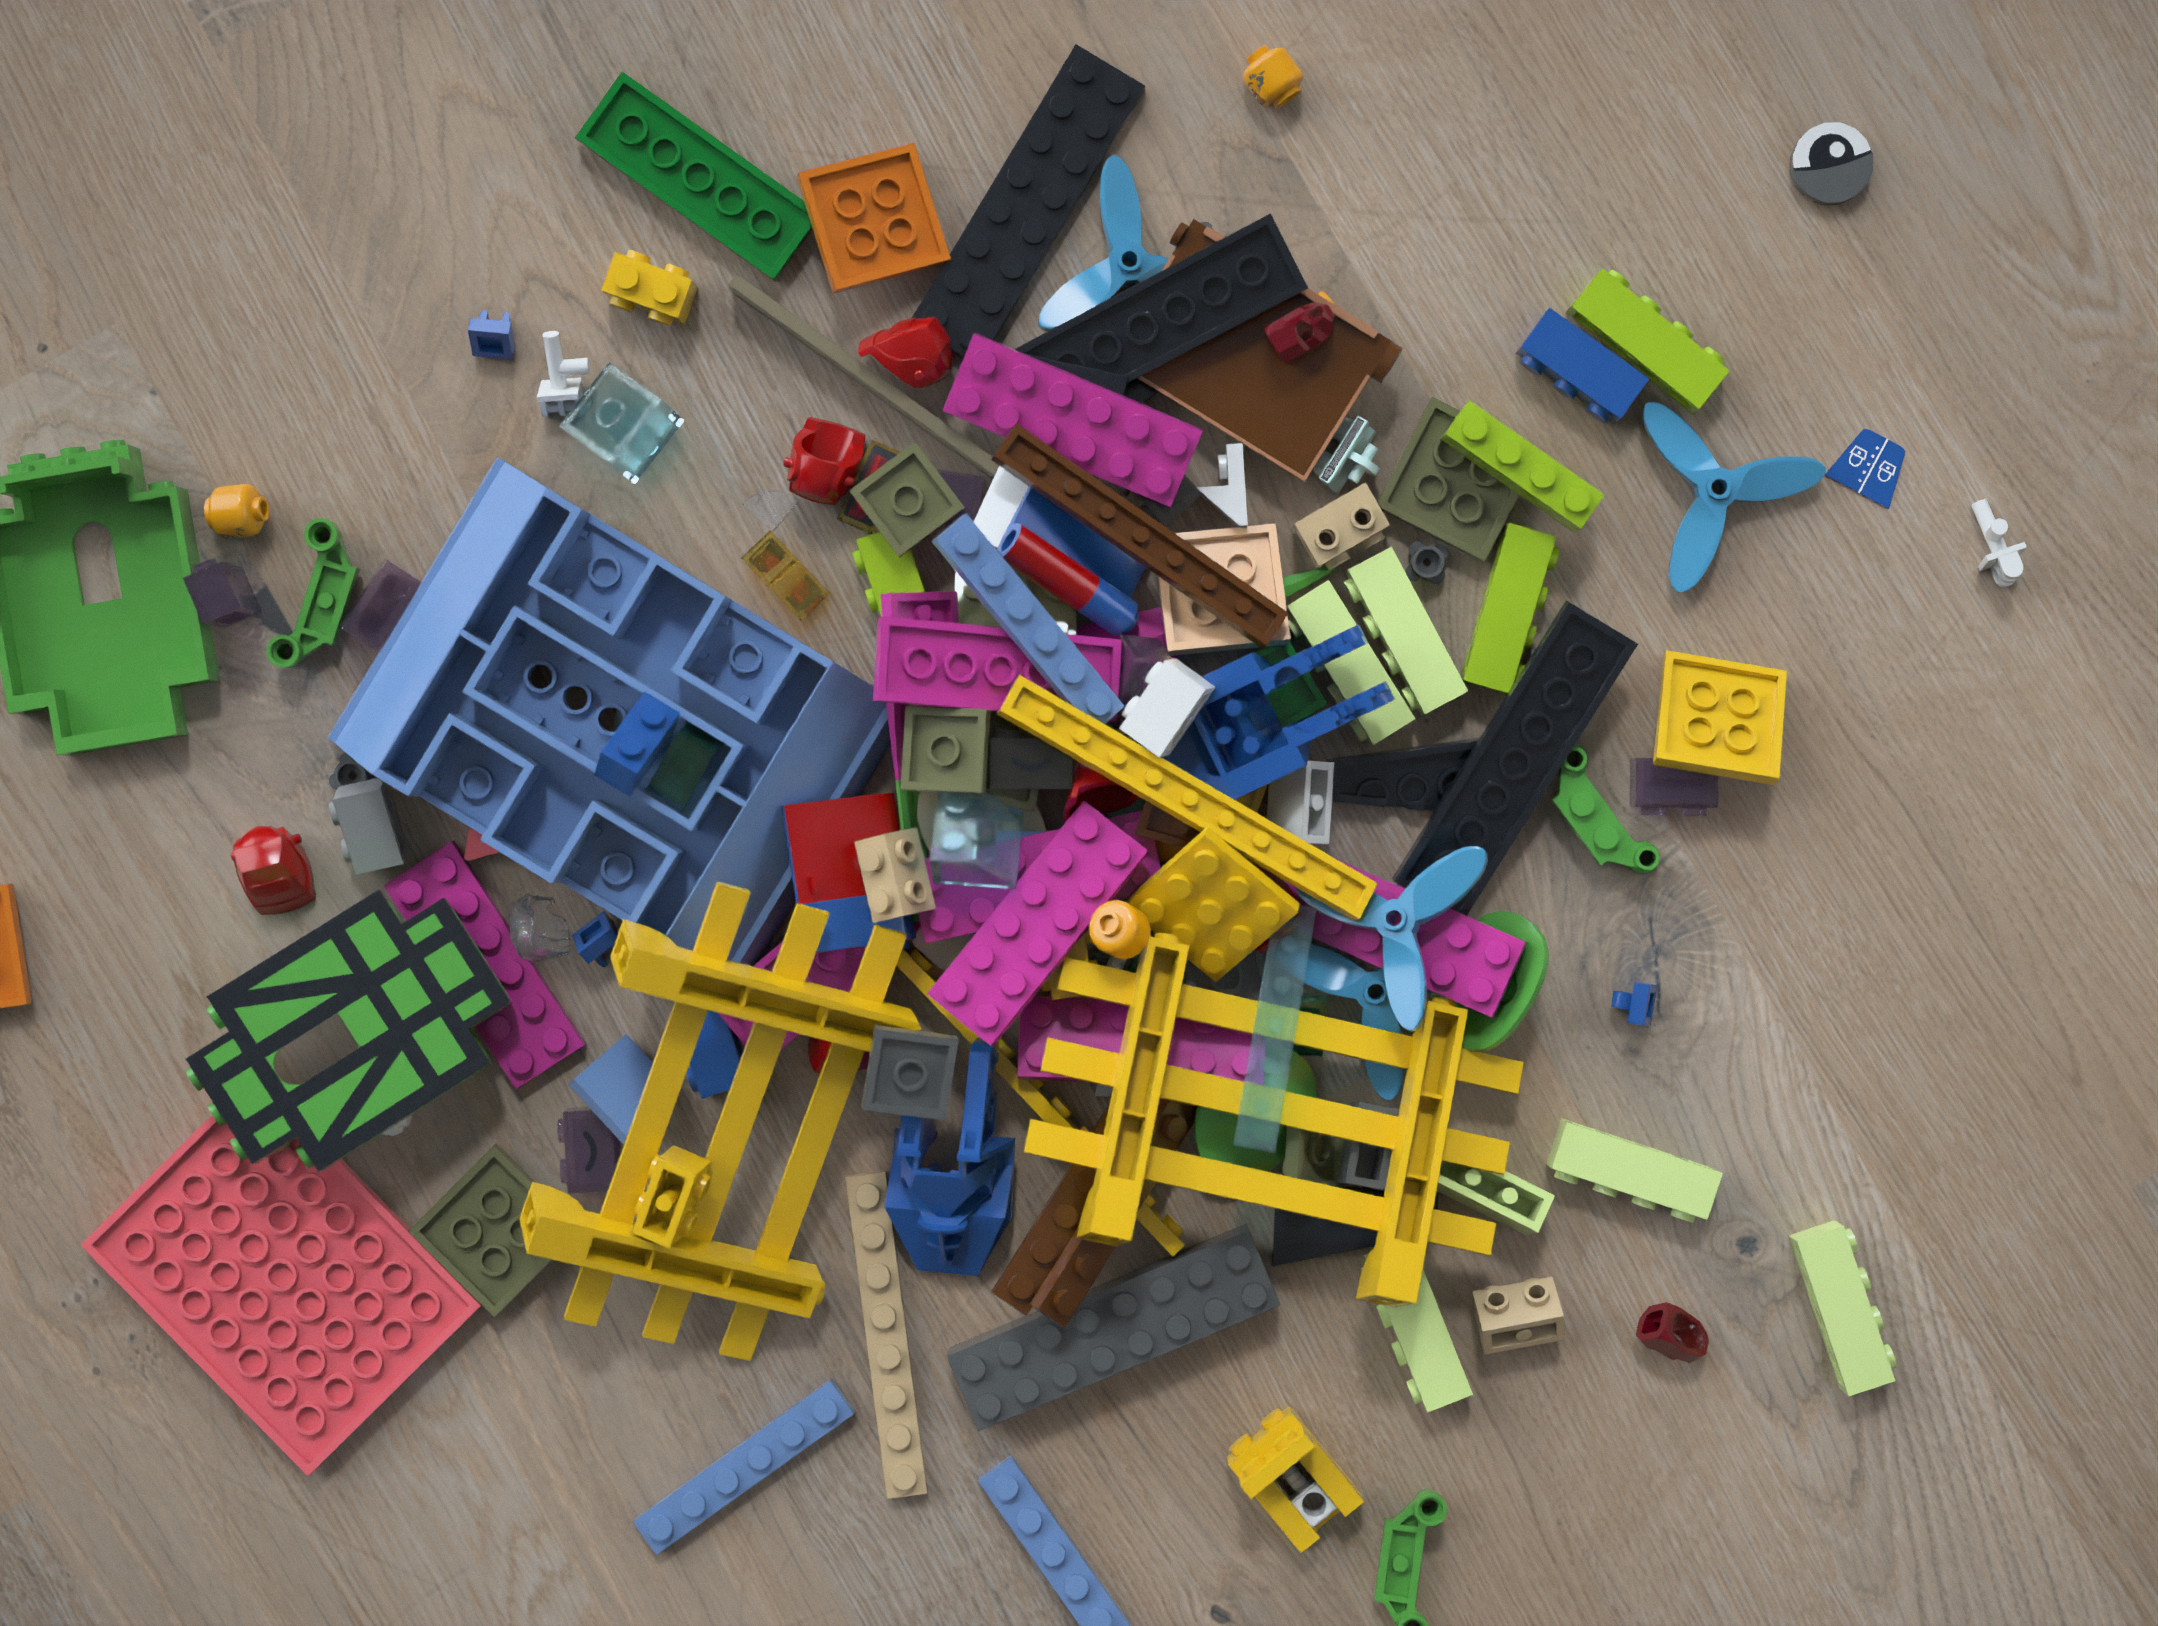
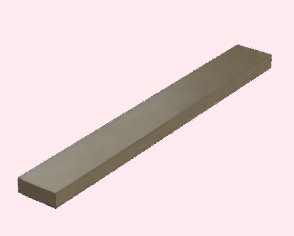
[729,273,999,480]

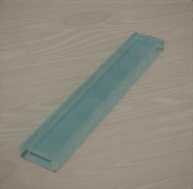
[1234,905,1317,1153]

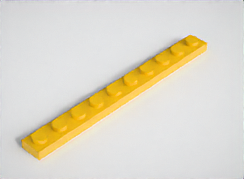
[997,675,1378,921]
[897,948,1185,1256]

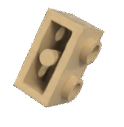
[1292,482,1390,570]
[855,828,936,923]
[1472,1276,1565,1354]

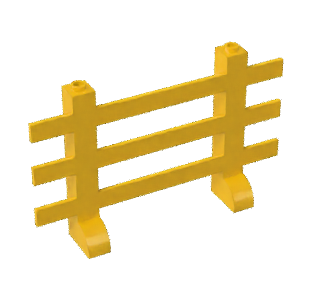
[519,881,921,1361]
[1023,933,1524,1308]

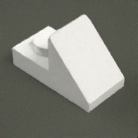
[1195,443,1248,527]

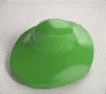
[1431,911,1549,1052]
[1194,1046,1317,1172]

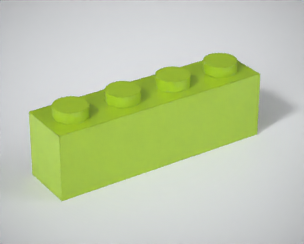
[1566,268,1730,414]
[1440,400,1605,533]
[1460,523,1560,695]
[852,532,926,616]

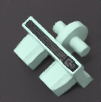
[1312,416,1380,494]

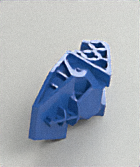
[1138,625,1395,800]
[884,1038,1015,1276]

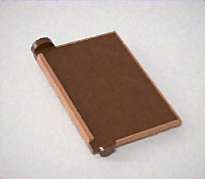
[1137,219,1403,482]

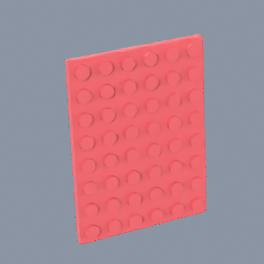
[81,1115,482,1476]

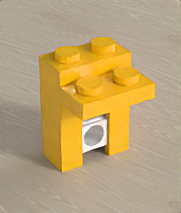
[1227,1406,1364,1553]

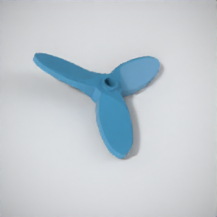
[1038,155,1169,331]
[1642,402,1826,593]
[1295,846,1488,1032]
[1273,940,1403,1100]

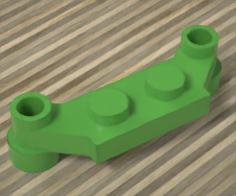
[266,518,360,668]
[1551,744,1660,874]
[1373,1489,1447,1626]

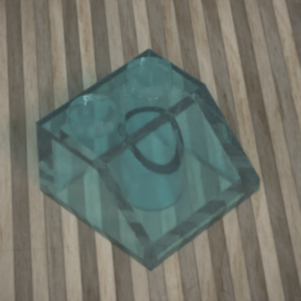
[559,362,685,485]
[930,792,1024,889]

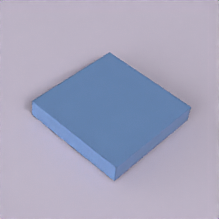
[569,1034,681,1144]

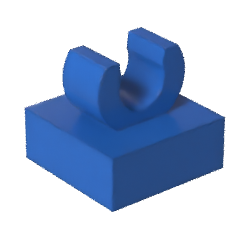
[468,310,516,360]
[572,911,618,967]
[1611,982,1658,1025]

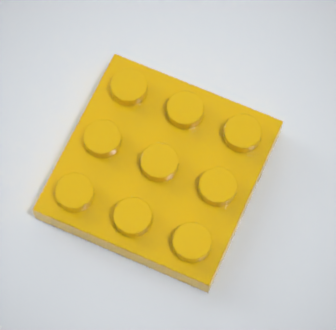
[1653,650,1787,786]
[1126,827,1300,982]

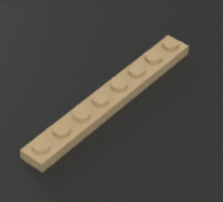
[845,1170,928,1499]

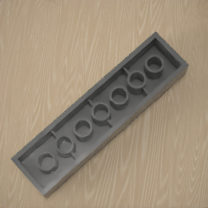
[947,1223,1280,1432]

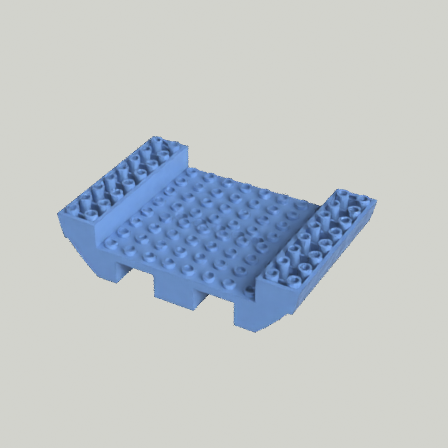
[328,457,891,967]

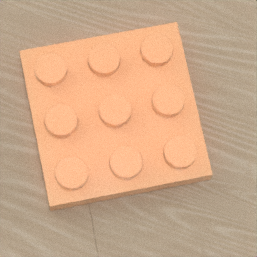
[1158,523,1291,656]

